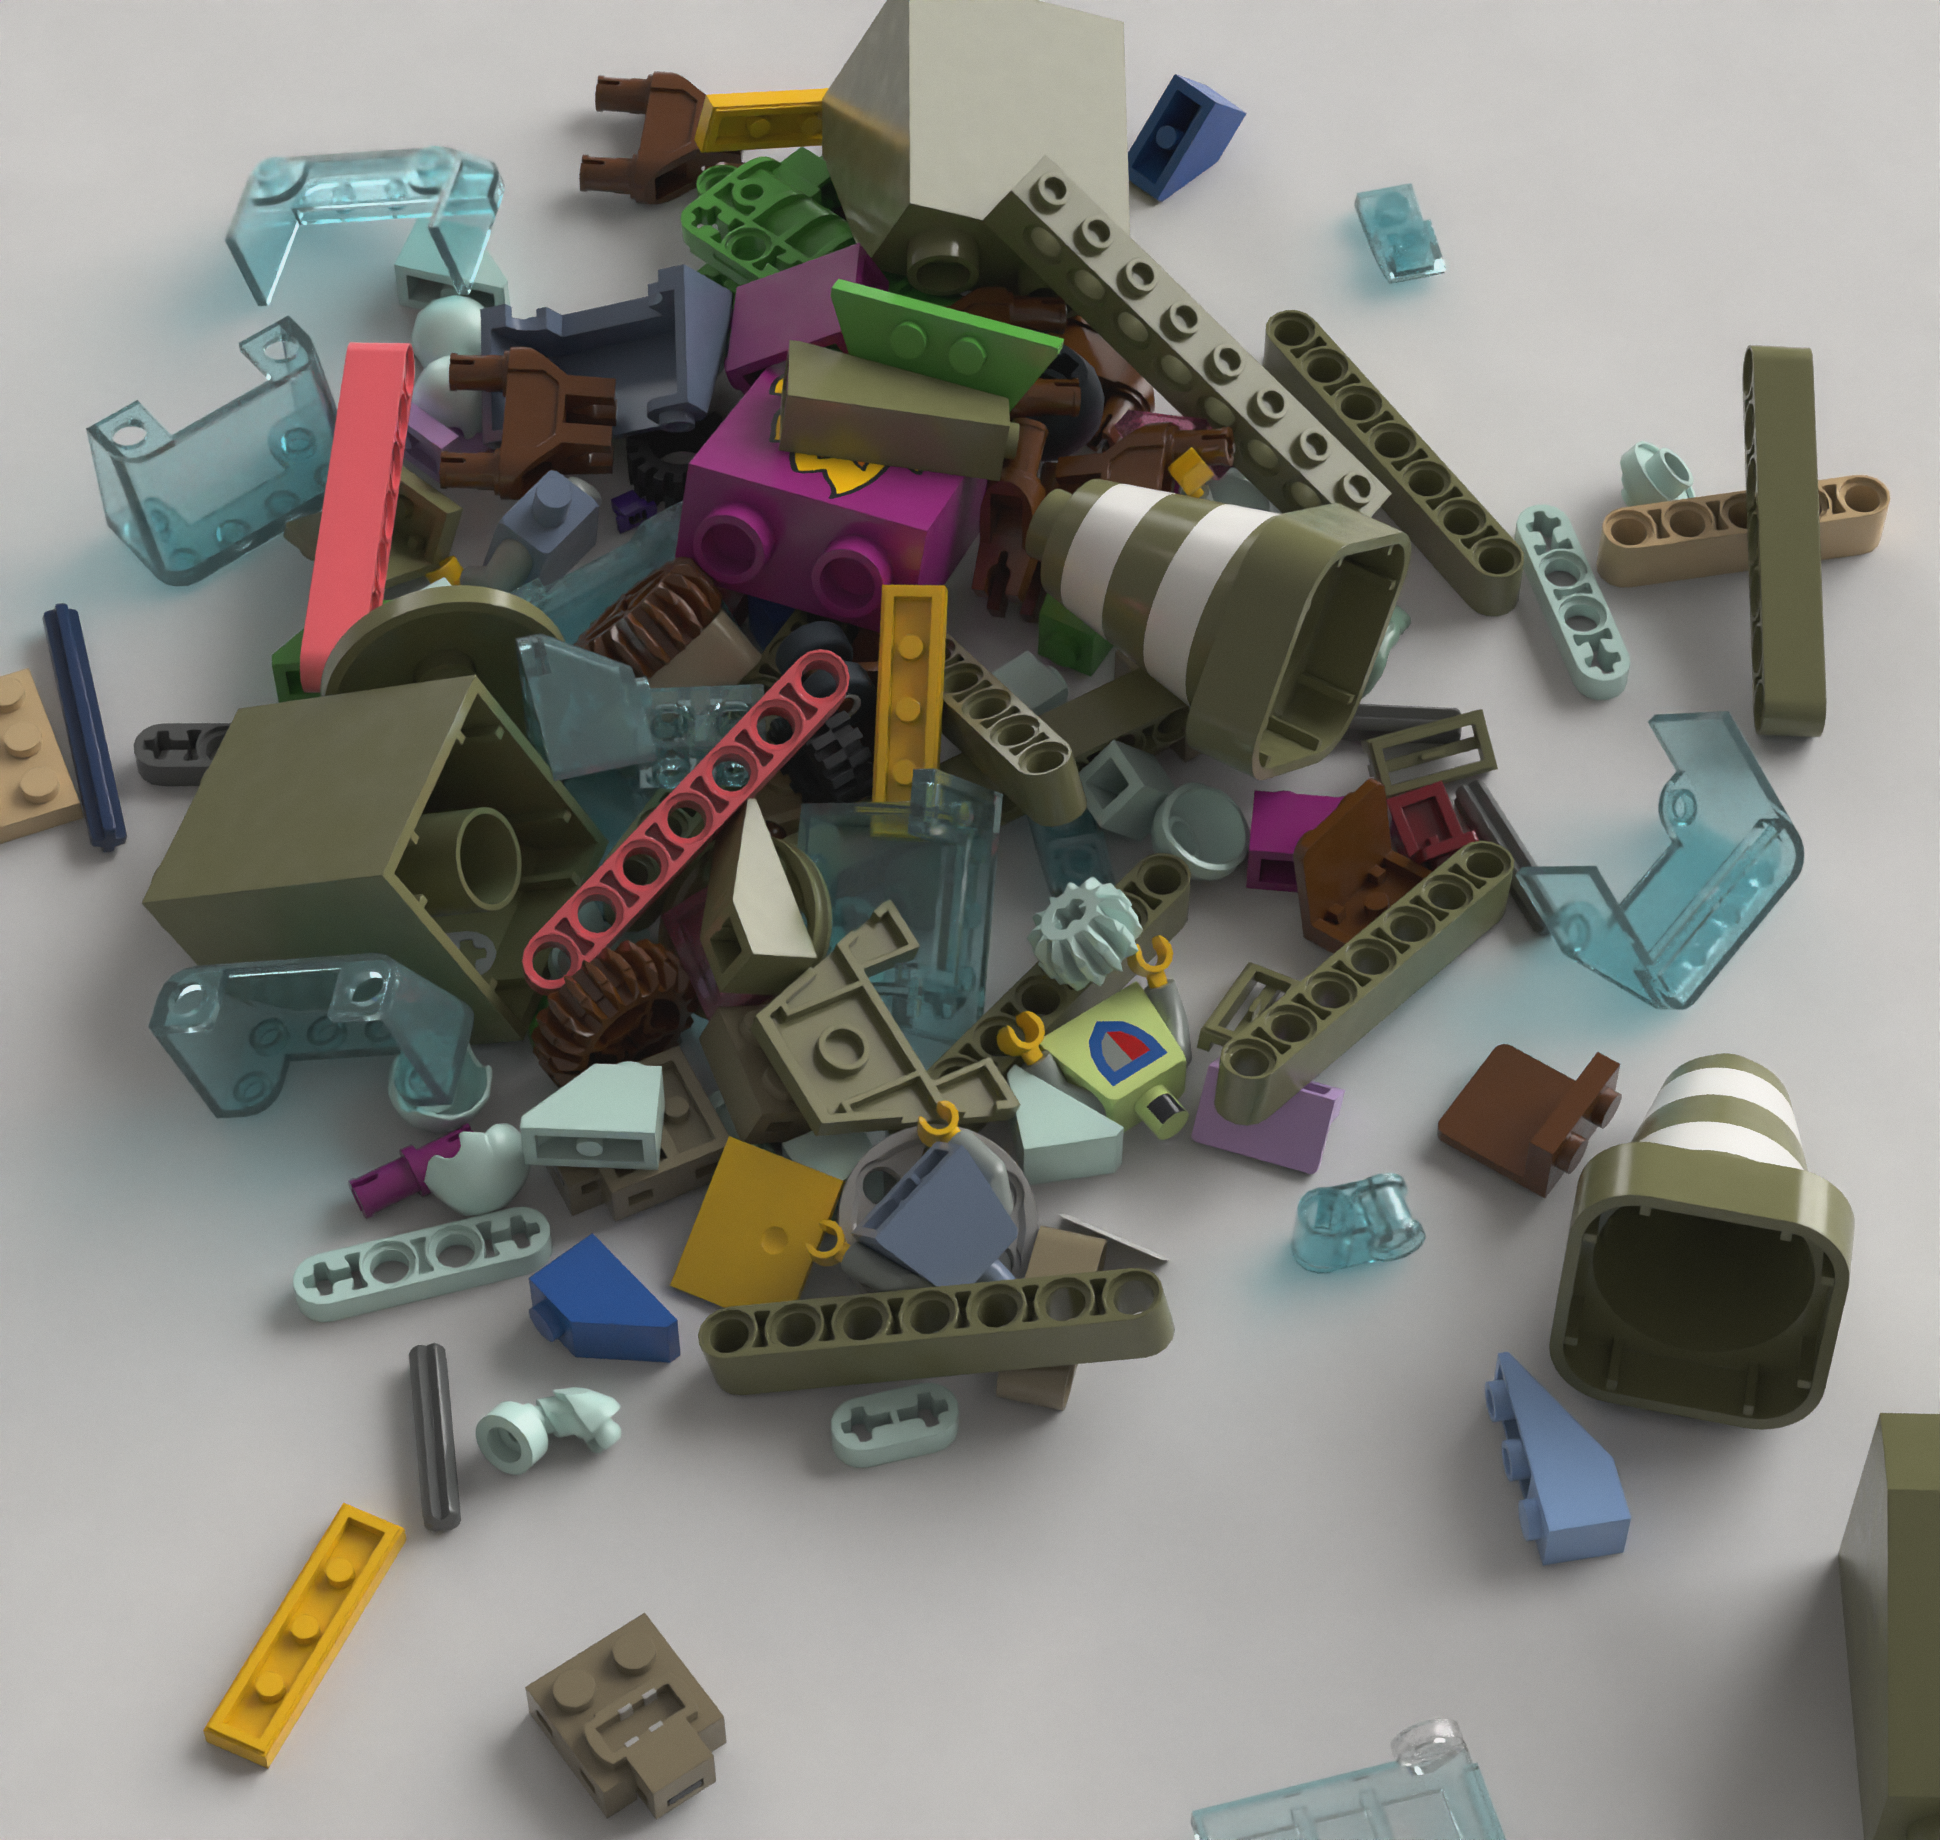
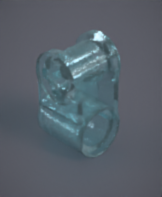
[1290,1173,1426,1274]

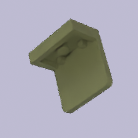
[283,465,463,589]

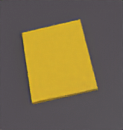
[670,1136,845,1308]

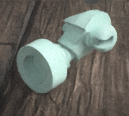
[476,1387,621,1475]

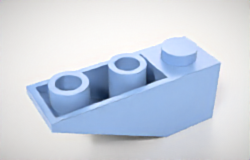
[1485,1352,1631,1566]

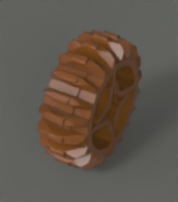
[569,556,723,701]
[530,938,700,1089]

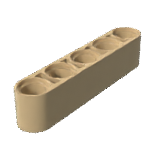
[1596,475,1890,588]

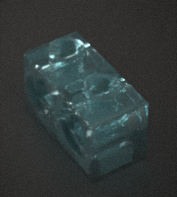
[636,684,766,789]

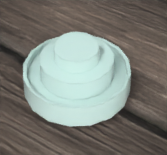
[1620,441,1695,507]

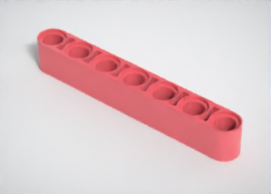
[300,342,415,693]
[522,649,850,996]

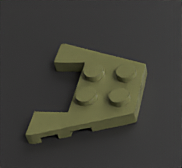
[750,900,1021,1136]

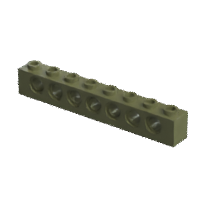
[982,154,1392,517]

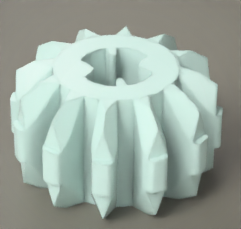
[1027,877,1143,991]

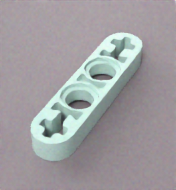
[1514,504,1631,700]
[293,1207,552,1322]

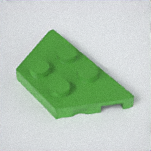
[830,279,1064,412]

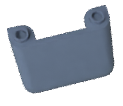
[480,264,734,450]

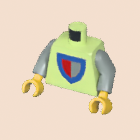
[997,935,1192,1140]

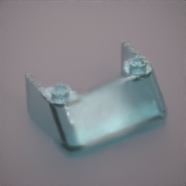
[225,146,505,306]
[515,633,657,922]
[1516,711,1804,1010]

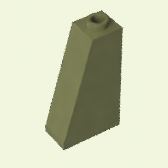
[779,340,1020,481]

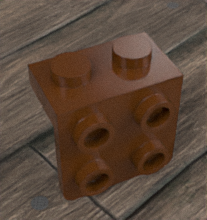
[1293,778,1433,954]
[1437,1044,1622,1198]

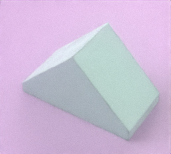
[1007,1064,1124,1185]

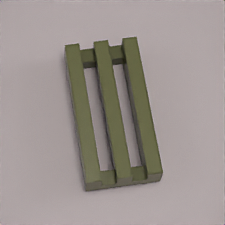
[1361,709,1498,799]
[1197,962,1300,1052]

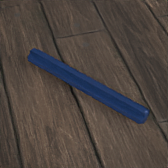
[42,603,127,852]

